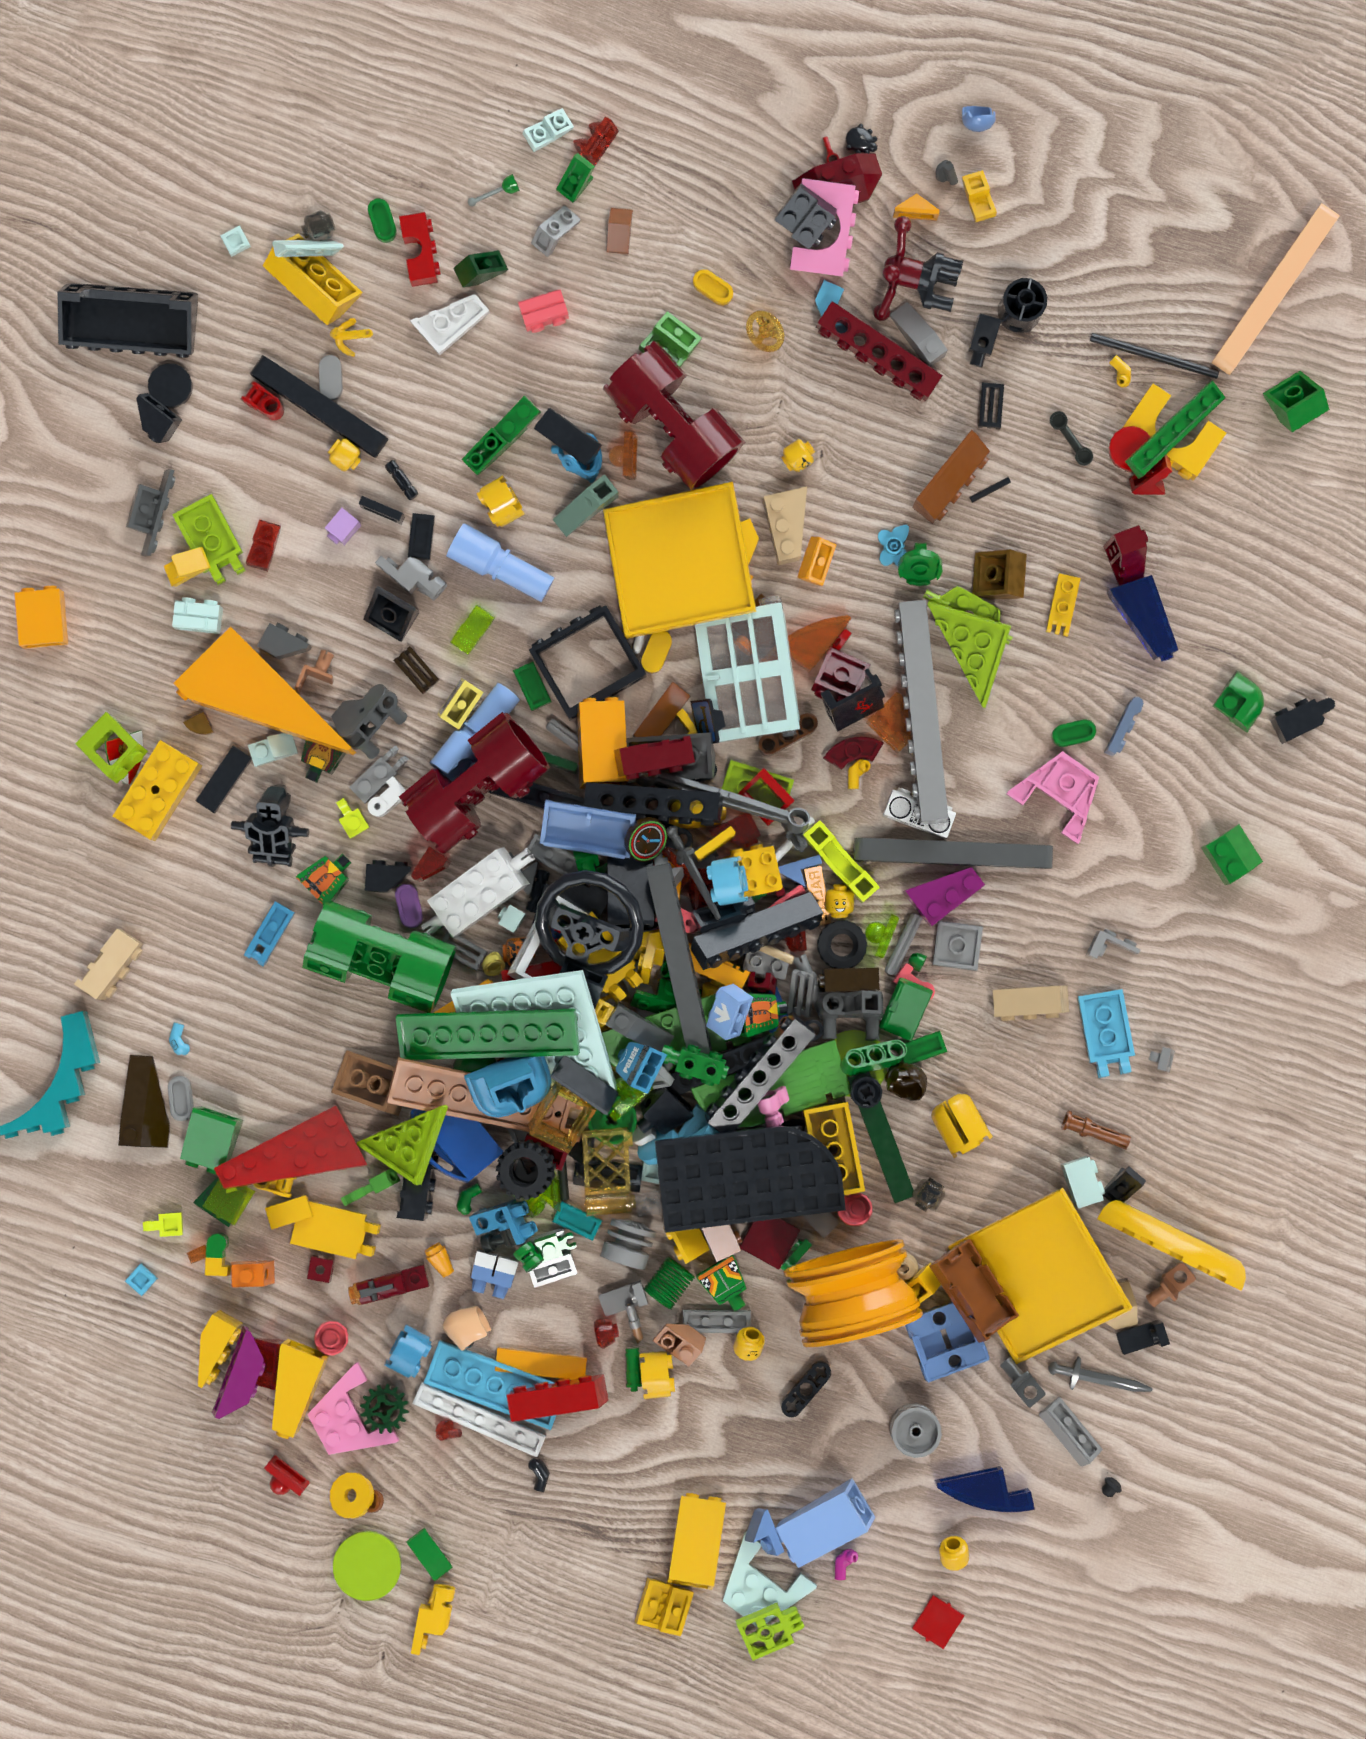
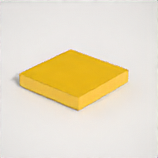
[694,826,736,862]

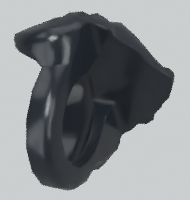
[568,1132,598,1167]

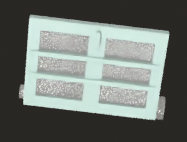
[695,596,801,743]

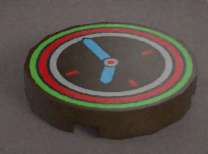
[624,817,668,862]

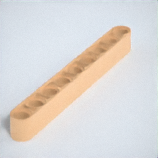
[1211,203,1340,375]

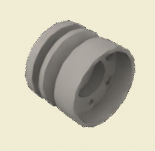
[600,1218,656,1270]

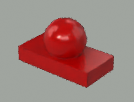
[264,1455,310,1496]

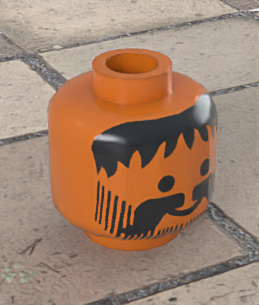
[502,937,535,967]

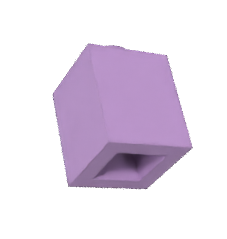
[325,508,361,546]

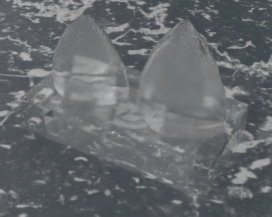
[635,1190,662,1217]

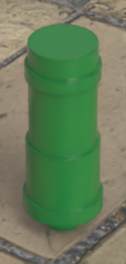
[625,1348,642,1392]

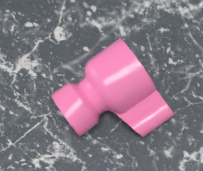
[757,1086,790,1127]

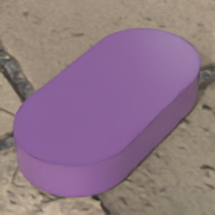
[395,884,423,928]

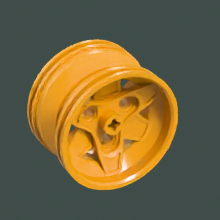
[784,1239,923,1347]

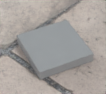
[932,921,983,971]

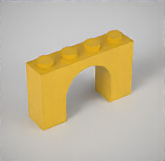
[1122,383,1226,481]

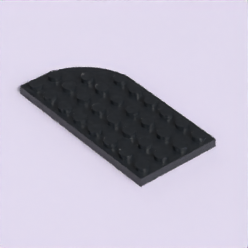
[655,1126,846,1233]

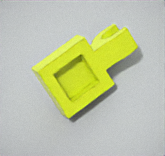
[336,798,370,839]
[143,1212,183,1237]

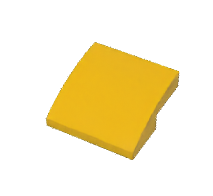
[634,1577,694,1636]

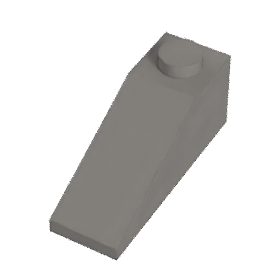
[890,302,948,367]

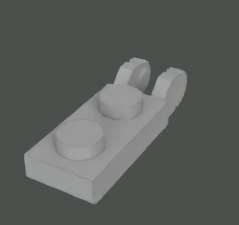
[349,746,409,804]

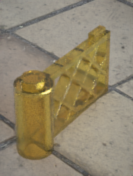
[582,1128,636,1217]

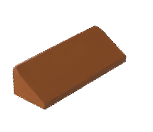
[633,682,691,738]

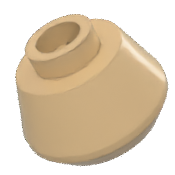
[897,1253,918,1283]

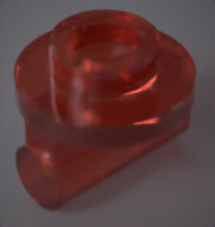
[785,931,807,952]
[436,1419,462,1441]

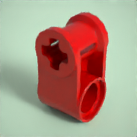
[240,381,285,420]

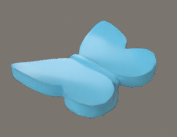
[878,525,909,566]

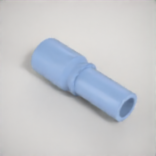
[446,523,554,602]
[430,683,520,782]

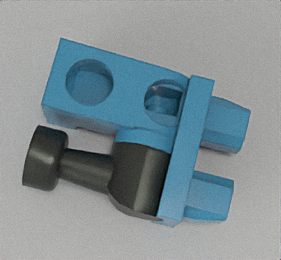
[469,1199,538,1253]

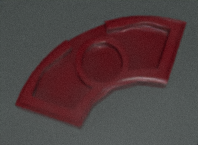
[823,736,884,770]

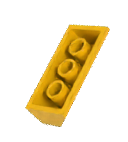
[263,233,363,325]

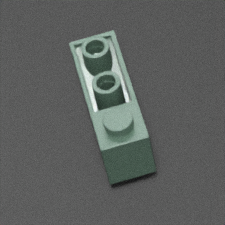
[553,474,619,537]

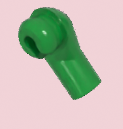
[456,1183,482,1215]

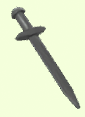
[1048,1356,1153,1392]

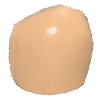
[442,1306,491,1351]

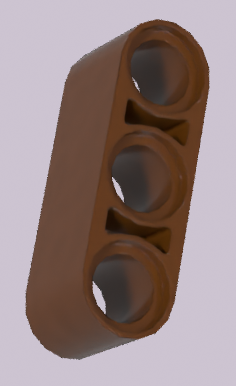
[758,713,818,757]

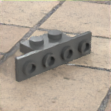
[126,469,175,557]

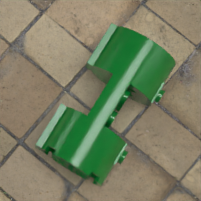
[302,900,456,1013]

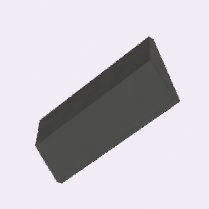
[626,733,715,783]

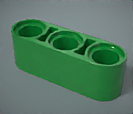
[840,1040,907,1076]

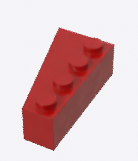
[507,1374,609,1422]

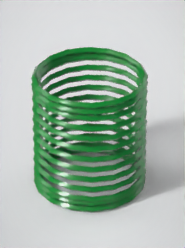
[644,1257,695,1310]

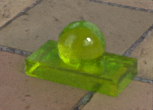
[865,914,899,959]

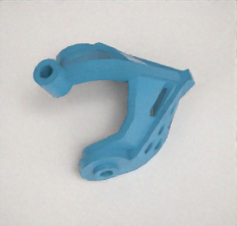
[551,433,602,483]

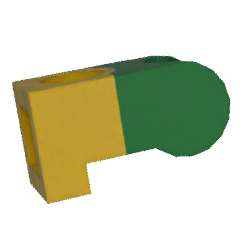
[205,1233,231,1276]

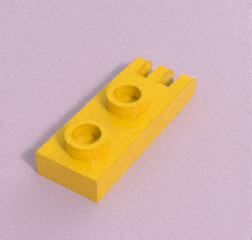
[1046,573,1081,637]

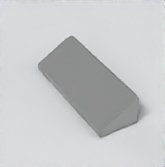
[1039,1397,1103,1466]

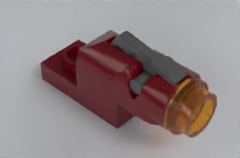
[348,1264,430,1306]

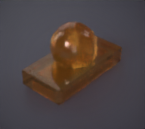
[609,431,638,480]

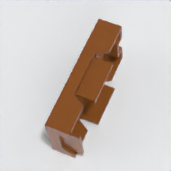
[929,1239,1019,1343]

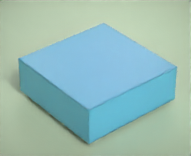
[125,1264,158,1296]

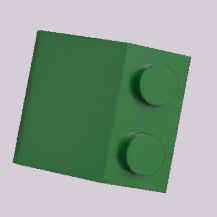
[1263,371,1330,432]
[1201,824,1263,885]

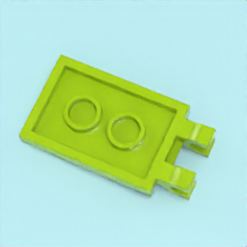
[172,494,246,585]

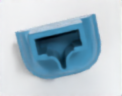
[464,1056,552,1118]

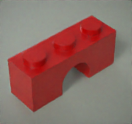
[399,212,441,287]

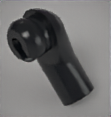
[528,1458,550,1492]

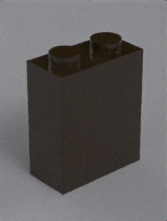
[818,968,880,993]

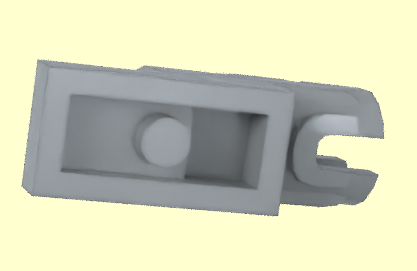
[375,556,447,601]

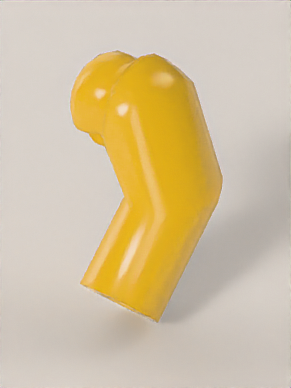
[1109,355,1131,388]
[848,759,871,789]

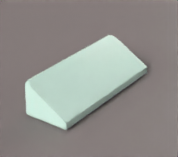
[272,240,343,257]

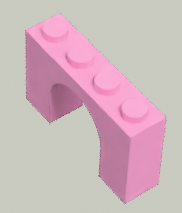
[790,178,859,277]

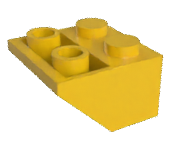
[663,1226,710,1264]

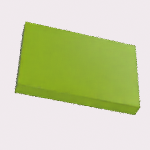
[721,760,794,823]

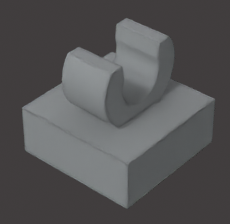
[1149,1047,1175,1073]

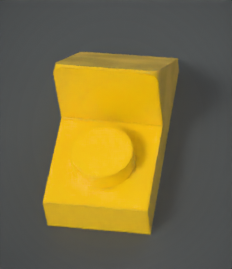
[164,547,211,587]

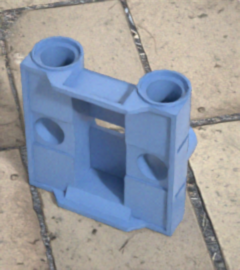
[905,1302,990,1383]

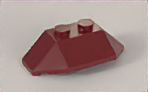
[792,153,882,205]

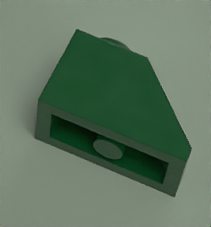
[453,250,508,288]

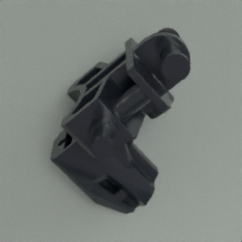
[231,784,309,867]

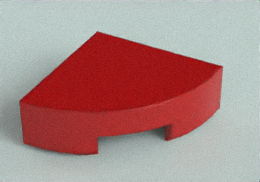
[832,629,852,651]

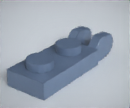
[1104,697,1144,756]

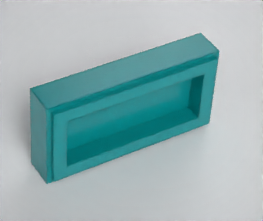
[552,1201,602,1241]

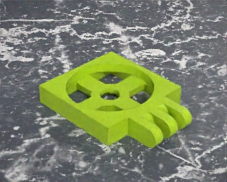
[735,1603,804,1661]

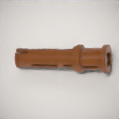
[1061,1110,1131,1150]

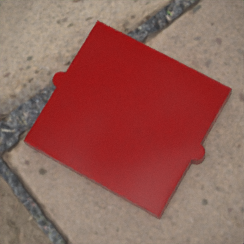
[912,1595,965,1650]

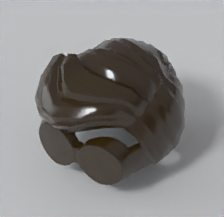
[885,1063,927,1101]

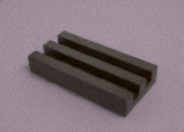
[393,646,439,694]

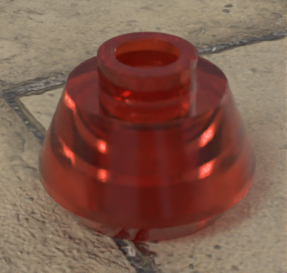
[594,1318,619,1349]

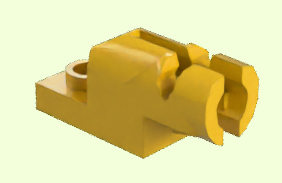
[411,1584,456,1655]

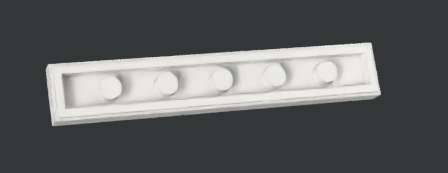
[412,1382,546,1457]

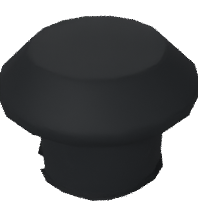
[1102,1477,1122,1497]

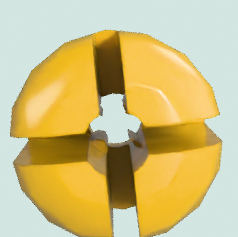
[931,1094,993,1158]

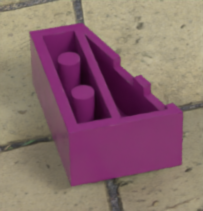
[903,867,985,927]

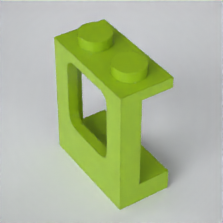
[75,712,148,783]

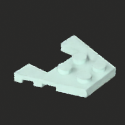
[723,1531,817,1627]

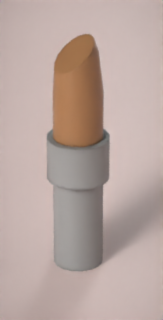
[625,1302,643,1344]

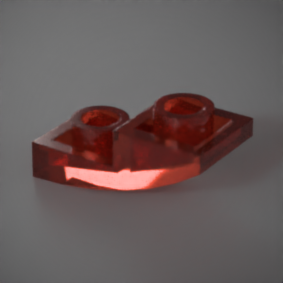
[246,519,281,572]

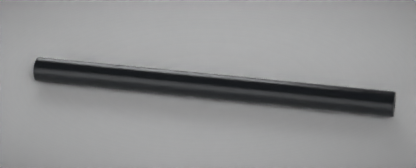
[1090,333,1220,379]

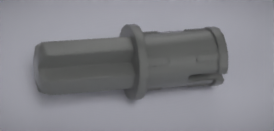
[781,817,808,852]

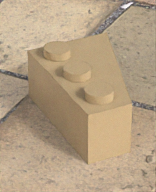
[763,487,807,566]
[74,929,143,1000]
[993,985,1069,1021]

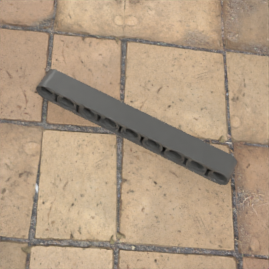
[854,838,1053,869]
[647,863,712,1062]

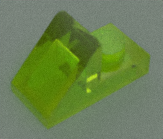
[610,1081,654,1122]
[526,1178,561,1218]

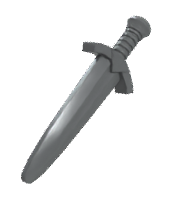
[666,825,721,920]

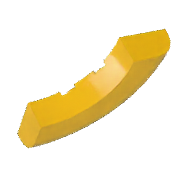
[1097,1200,1246,1291]

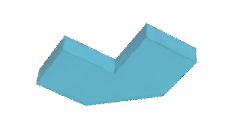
[815,280,847,333]

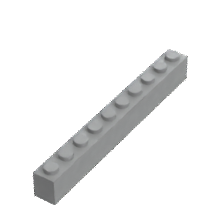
[894,600,949,825]

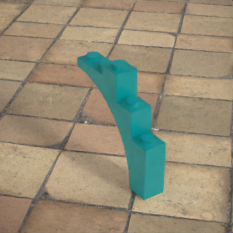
[0,1011,100,1139]

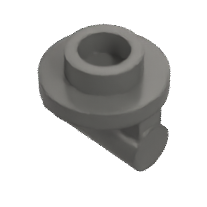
[935,160,958,185]

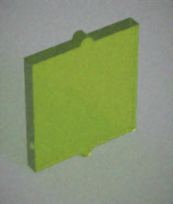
[202,1180,256,1226]

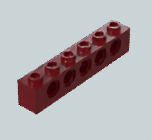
[816,301,943,401]

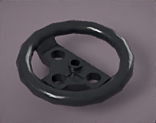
[535,870,644,975]

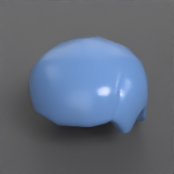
[962,106,996,132]

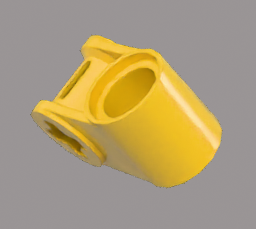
[253,1178,297,1198]

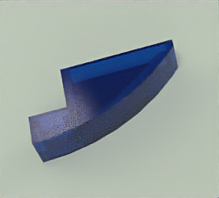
[934,1466,1035,1512]

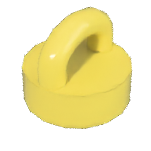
[482,952,505,976]

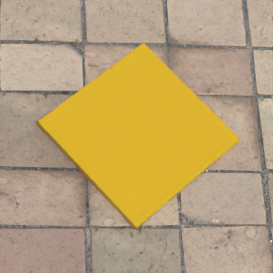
[603,481,757,639]
[948,1188,1133,1365]

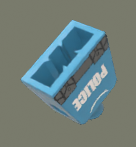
[616,1042,667,1094]

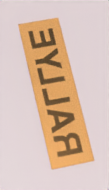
[804,866,831,926]

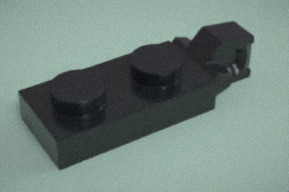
[691,897,755,933]

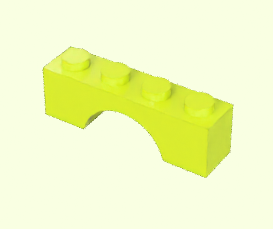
[803,820,880,903]

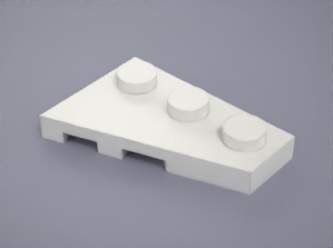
[410,294,490,355]

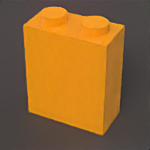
[15,586,68,649]

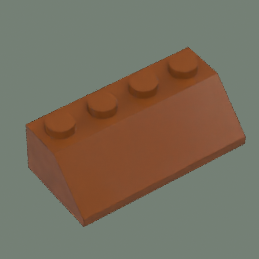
[912,430,990,524]

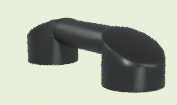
[1050,411,1093,466]

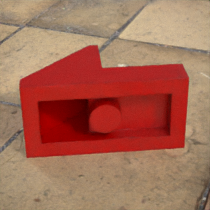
[1129,455,1172,495]

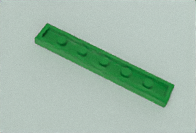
[1125,380,1226,479]

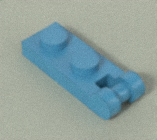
[244,901,295,967]

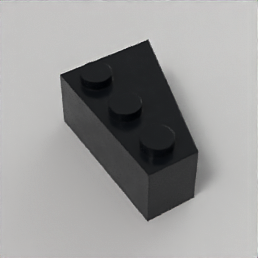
[396,1150,439,1221]

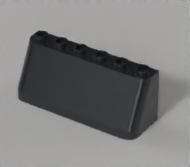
[57,283,198,358]

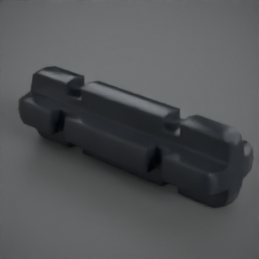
[385,460,418,500]
[526,869,550,913]

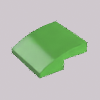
[638,311,702,367]

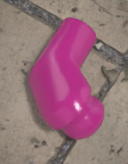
[835,1549,858,1580]

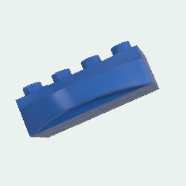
[410,1109,504,1183]

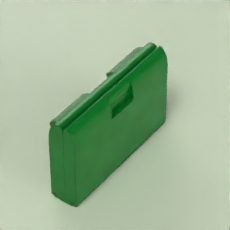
[879,978,933,1041]

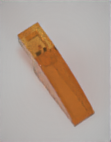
[761,615,852,673]

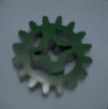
[360,1384,410,1434]

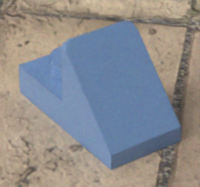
[778,855,822,888]
[744,1508,784,1556]

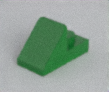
[556,153,595,203]

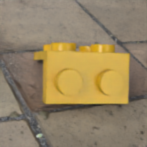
[723,844,783,897]

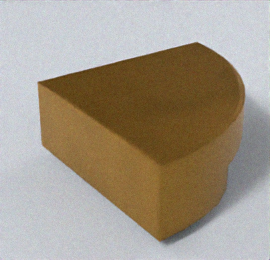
[183,712,214,735]

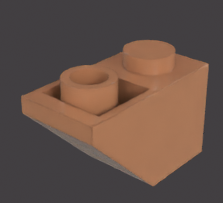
[653,1324,706,1366]

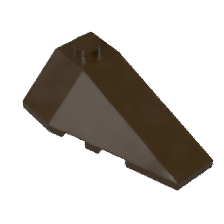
[118,1055,170,1148]

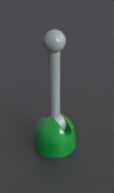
[468,174,520,207]

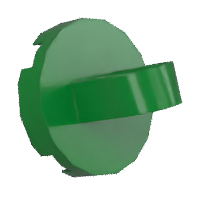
[898,543,943,586]

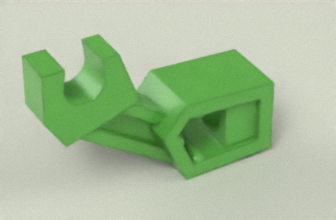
[341,1168,401,1206]

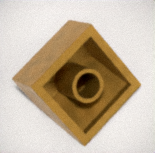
[972,549,1027,599]

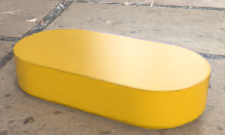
[693,269,733,306]
[641,631,672,674]

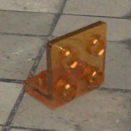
[866,692,911,754]

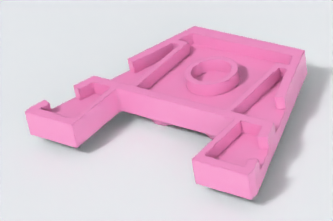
[1006,751,1099,844]
[307,1362,399,1455]

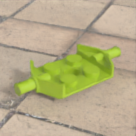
[923,585,1013,645]

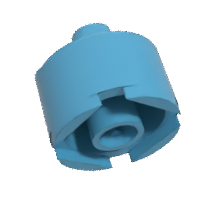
[384,1325,432,1378]

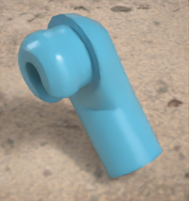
[169,1023,190,1055]

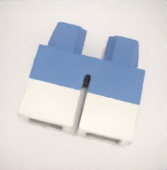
[471,1249,519,1299]

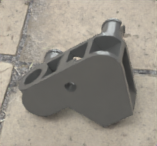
[331,684,407,759]
[815,991,884,1041]

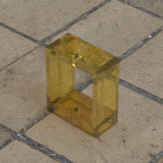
[528,1081,596,1154]

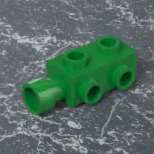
[662,1044,729,1086]

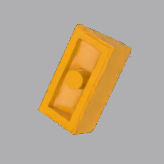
[797,536,836,586]

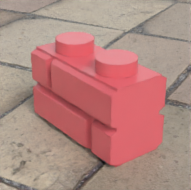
[518,289,569,333]

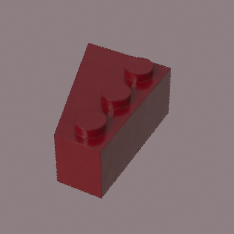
[614,735,695,780]

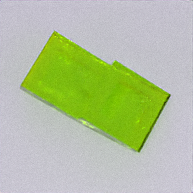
[450,605,496,655]

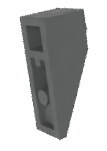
[606,1001,674,1052]

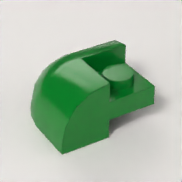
[1212,671,1264,733]

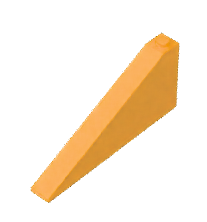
[173,626,356,755]

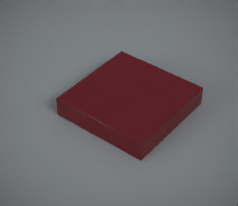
[740,1219,800,1270]

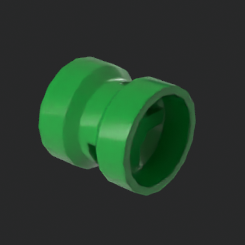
[513,1241,544,1273]

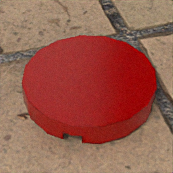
[1108,426,1150,472]

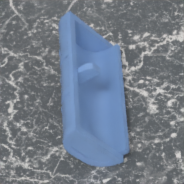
[540,800,636,859]

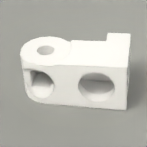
[368,776,406,817]

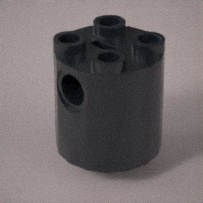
[998,278,1048,333]

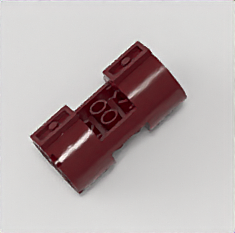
[603,341,746,491]
[398,712,550,854]

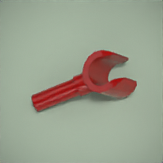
[823,136,839,163]

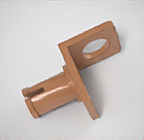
[295,650,334,694]
[1146,1262,1196,1308]

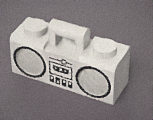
[882,787,956,839]

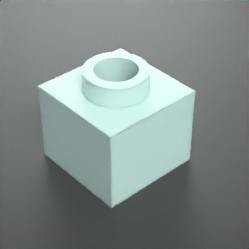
[497,905,526,934]

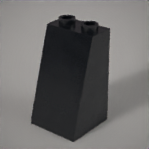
[607,856,654,928]

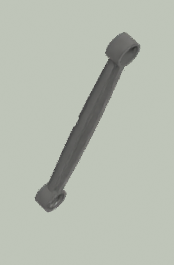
[636,772,810,834]

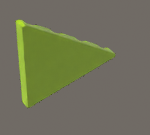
[927,601,1011,708]
[356,1105,448,1185]

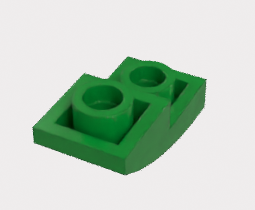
[406,1528,453,1581]

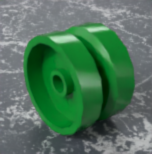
[587,1095,637,1145]

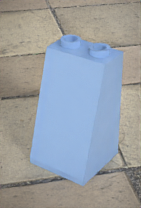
[775,1478,875,1568]

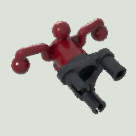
[873,216,964,321]

